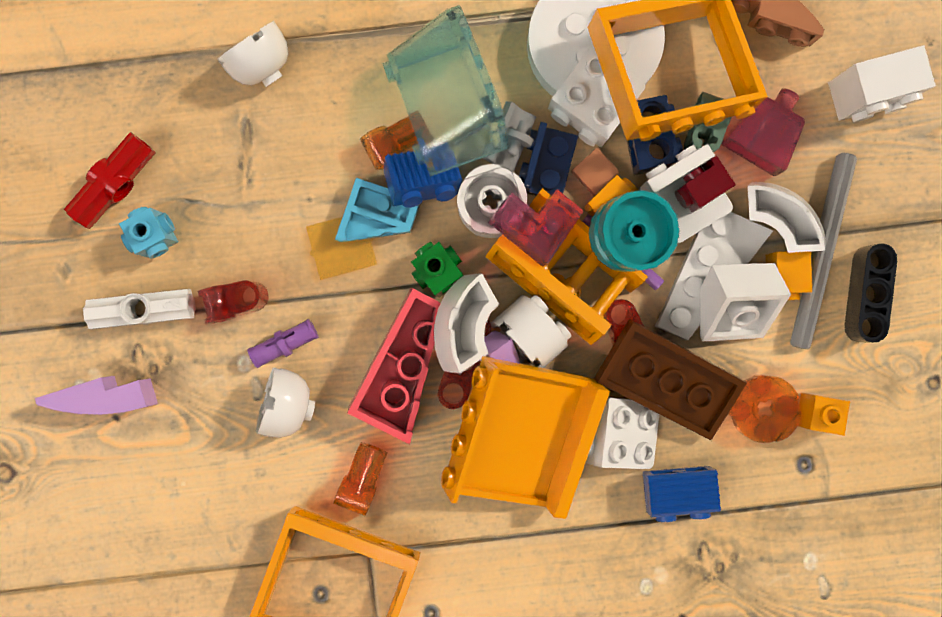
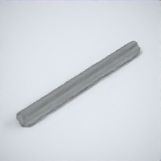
[790,153,857,349]

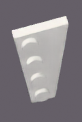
[655,212,773,340]

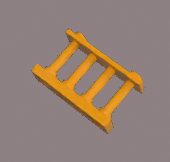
[485,188,648,345]

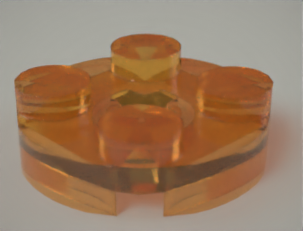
[729,375,801,443]

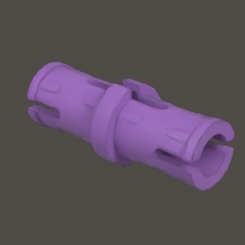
[247,319,319,369]

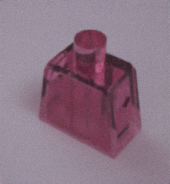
[721,88,805,177]

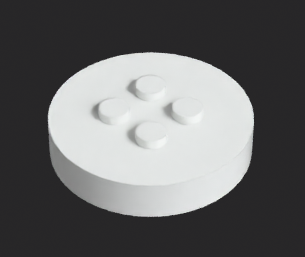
[527,0,665,96]

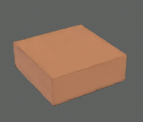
[571,148,619,196]

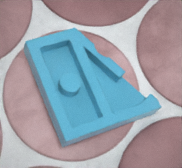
[335,178,420,242]

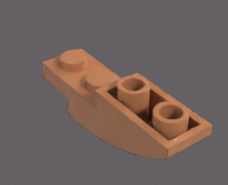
[731,0,825,47]

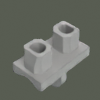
[480,101,536,172]

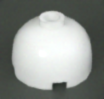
[217,21,288,87]
[256,368,315,438]

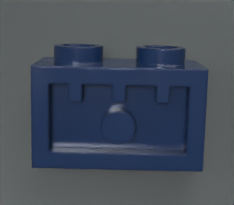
[519,122,578,201]

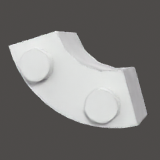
[748,182,826,253]
[434,273,499,374]

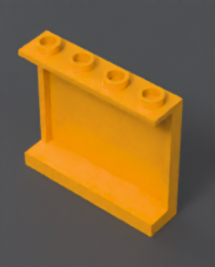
[441,356,610,519]

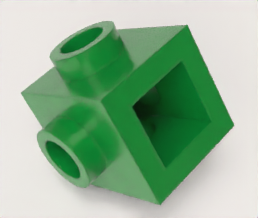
[411,242,464,297]

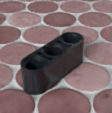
[844,243,897,343]

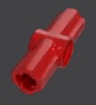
[64,132,156,229]

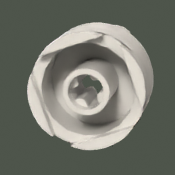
[457,164,527,238]
[490,295,571,368]

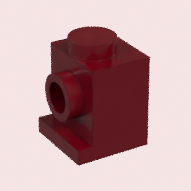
[674,155,736,213]

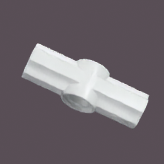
[83,289,196,329]

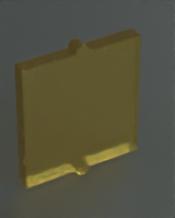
[306,217,378,280]

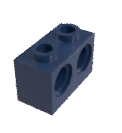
[627,95,683,175]

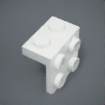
[548,46,645,148]
[640,144,733,243]
[586,397,659,469]

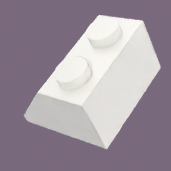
[700,263,791,341]

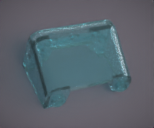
[382,5,509,176]

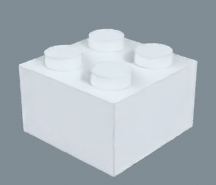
[828,45,936,123]

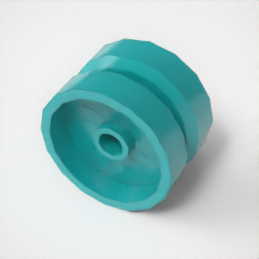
[589,190,680,272]

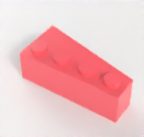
[347,288,440,444]

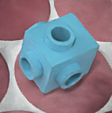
[119,207,178,259]

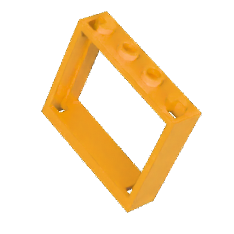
[587,0,768,141]
[249,506,421,617]

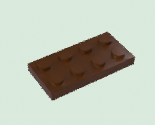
[594,319,747,440]

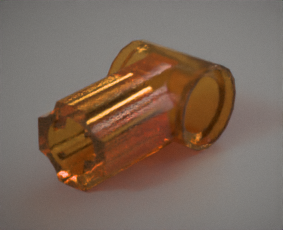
[360,111,433,170]
[333,442,388,516]

